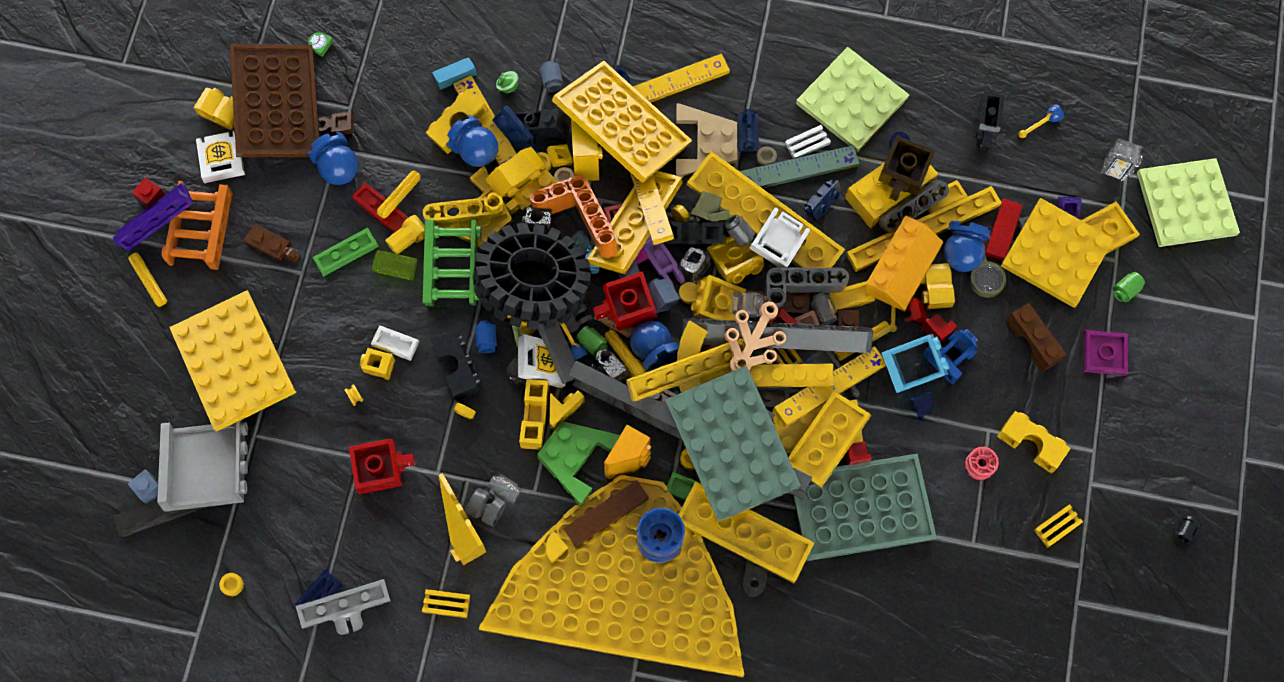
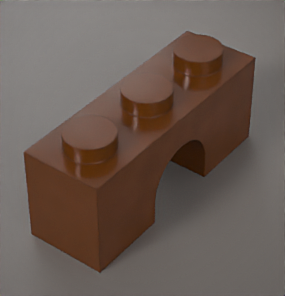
[1006,303,1066,372]

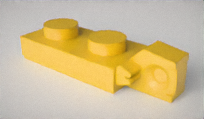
[506,169,558,215]

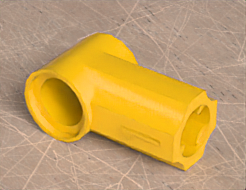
[385,215,425,255]

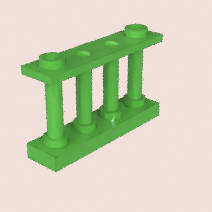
[423,219,482,306]

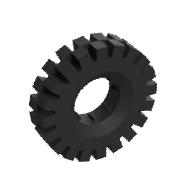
[473,223,591,329]

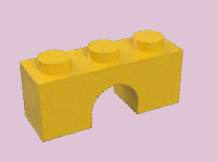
[426,88,489,154]
[519,379,549,450]
[997,411,1071,474]

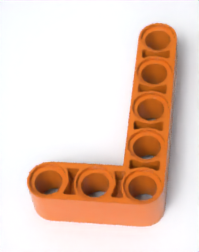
[530,176,618,258]

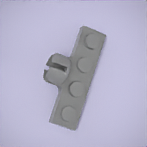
[296,579,390,635]

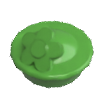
[496,71,519,93]

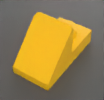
[550,391,585,431]

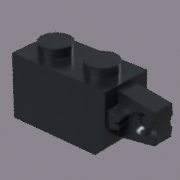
[974,91,1005,152]

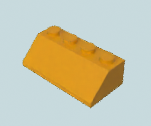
[866,215,943,311]

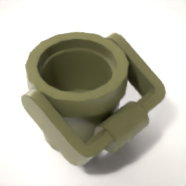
[691,191,729,222]

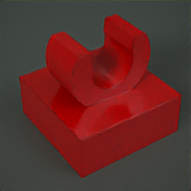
[902,298,928,324]

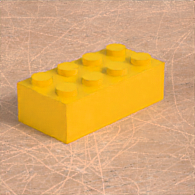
[845,163,938,228]

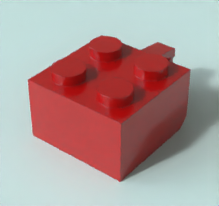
[593,271,658,331]
[349,439,415,495]

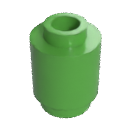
[1113,272,1145,302]
[576,326,608,357]

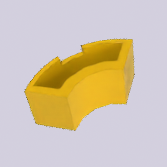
[485,147,546,198]

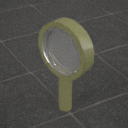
[969,255,1006,297]

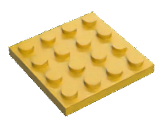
[1001,198,1114,308]

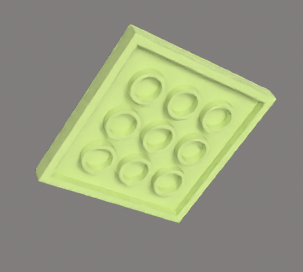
[796,47,909,153]
[1137,158,1240,247]

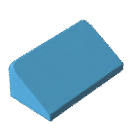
[432,57,477,90]

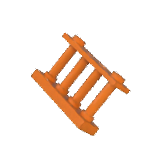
[162,181,233,270]

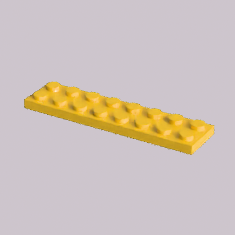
[686,151,845,283]

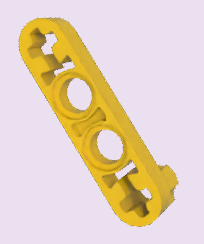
[423,193,504,224]

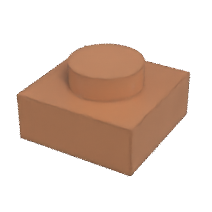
[794,310,820,325]

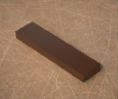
[563,480,649,548]

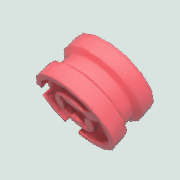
[965,447,999,480]

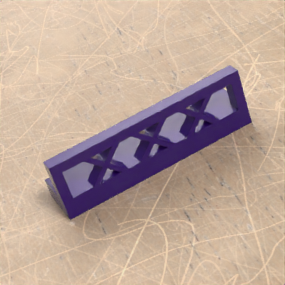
[113,183,193,251]

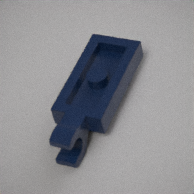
[492,105,539,153]

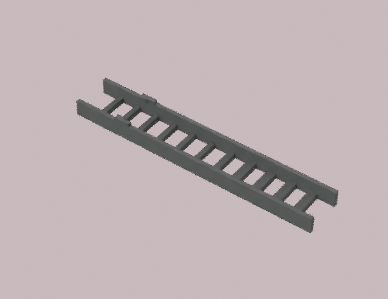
[568,361,812,500]

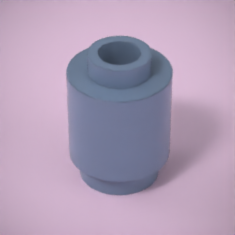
[540,61,563,93]

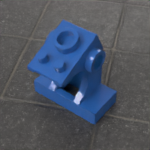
[922,329,978,385]

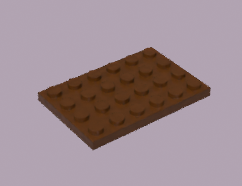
[230,44,319,157]

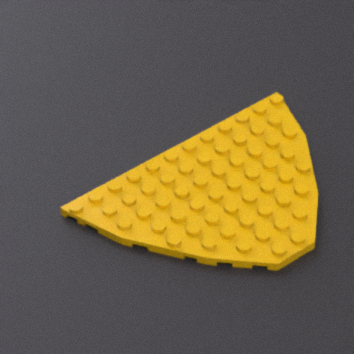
[479,475,744,677]

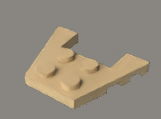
[676,104,737,178]

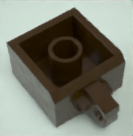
[878,135,936,201]

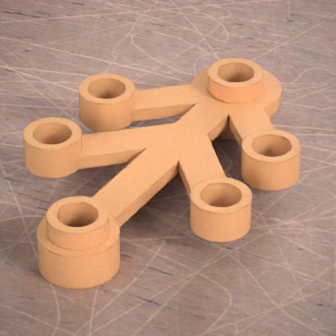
[725,302,786,372]

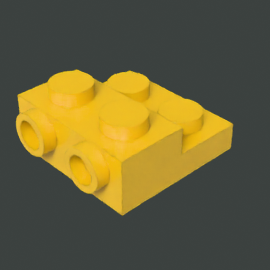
[707,236,765,284]
[691,275,746,321]

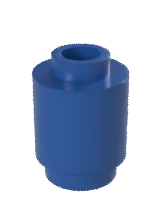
[475,320,497,353]

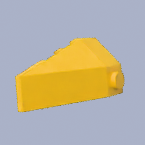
[439,473,486,565]

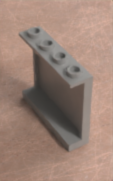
[157,420,248,512]

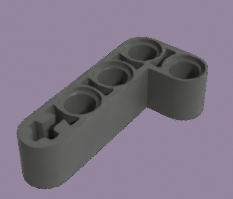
[765,268,849,312]

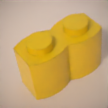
[194,88,234,130]
[920,263,955,309]

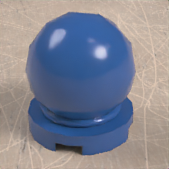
[446,115,498,167]
[307,132,359,185]
[944,221,991,272]
[629,320,679,372]

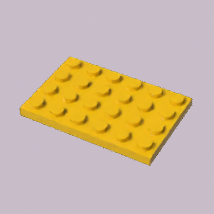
[552,61,692,183]
[170,290,296,432]

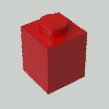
[131,177,165,208]

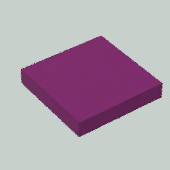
[1084,330,1128,376]

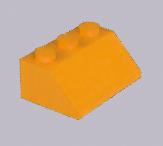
[604,425,652,479]

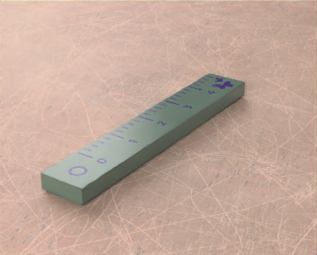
[739,145,859,188]

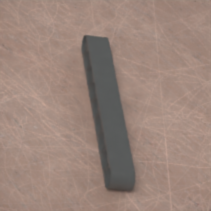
[682,318,873,353]

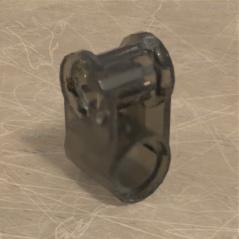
[591,350,631,384]

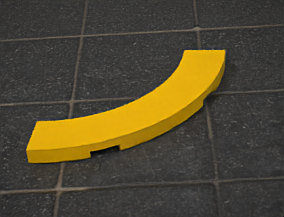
[677,320,708,393]

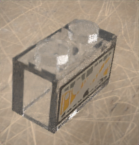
[1101,138,1143,181]

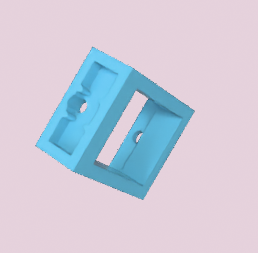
[882,334,950,393]

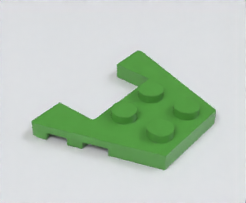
[538,421,620,506]

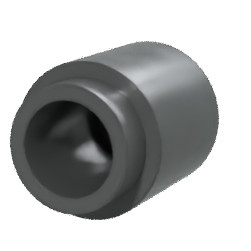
[725,214,755,245]

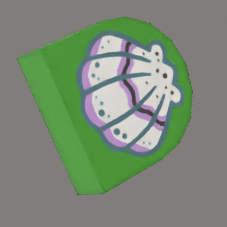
[308,33,333,56]

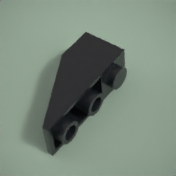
[514,109,571,140]

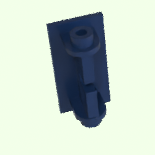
[738,109,759,152]
[804,180,842,222]

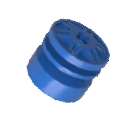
[636,507,685,563]

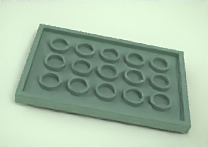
[665,366,801,522]
[793,454,937,561]

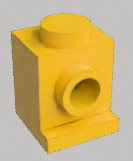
[360,348,395,380]

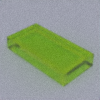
[371,250,418,280]

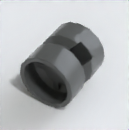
[465,488,506,527]

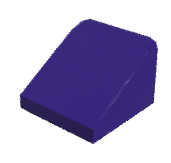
[1058,196,1082,219]

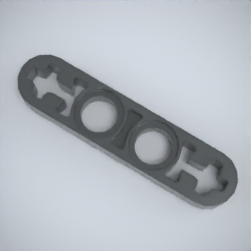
[879,180,949,233]

